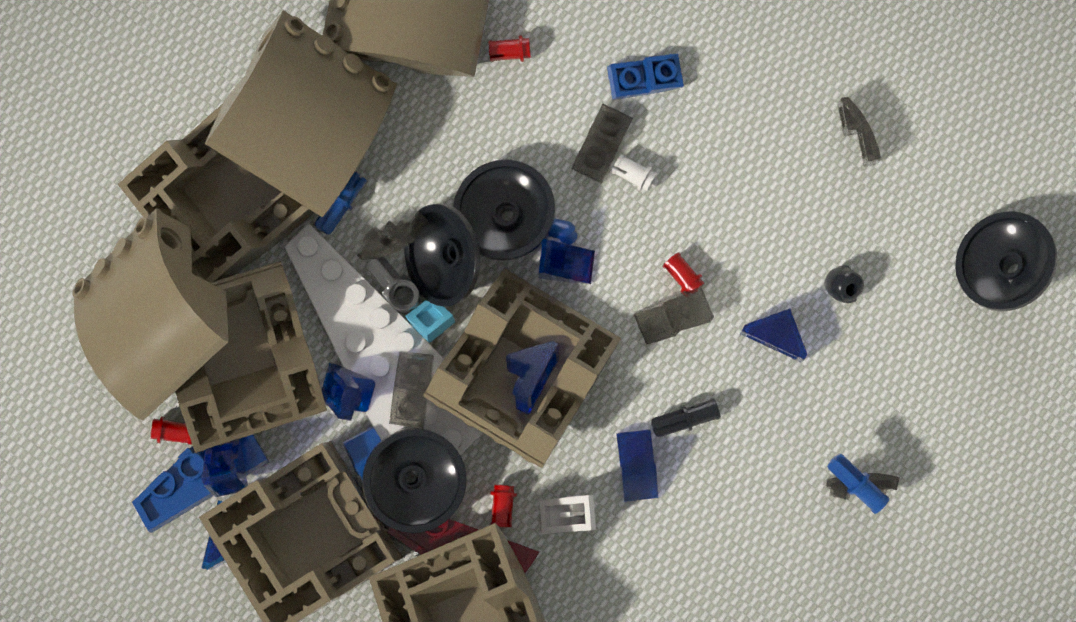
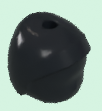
[824,265,864,303]

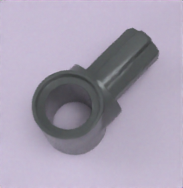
[366,253,420,314]

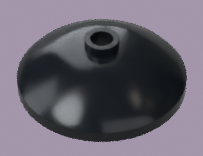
[453,160,556,260]
[404,203,481,307]
[955,211,1058,311]
[362,428,467,533]

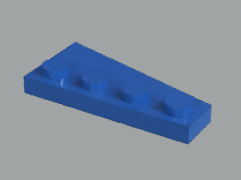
[132,434,269,533]

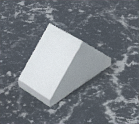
[539,495,596,534]

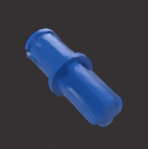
[314,172,368,235]
[827,453,889,514]

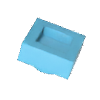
[406,300,455,343]

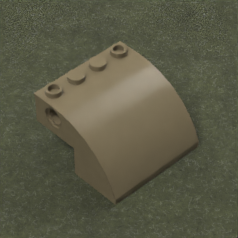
[323,0,489,77]
[205,10,397,217]
[118,104,315,283]
[72,208,229,421]
[175,261,327,453]
[423,268,621,468]
[199,441,403,622]
[369,523,546,622]

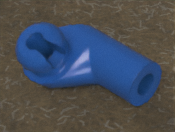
[545,218,578,245]

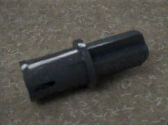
[651,398,721,437]

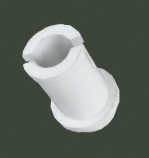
[612,154,657,192]

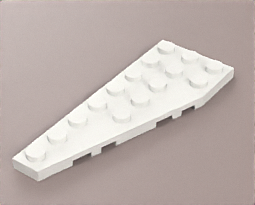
[285,223,483,476]

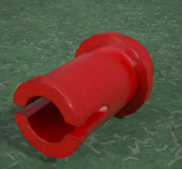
[488,35,531,62]
[663,252,705,297]
[151,416,192,445]
[490,484,518,528]

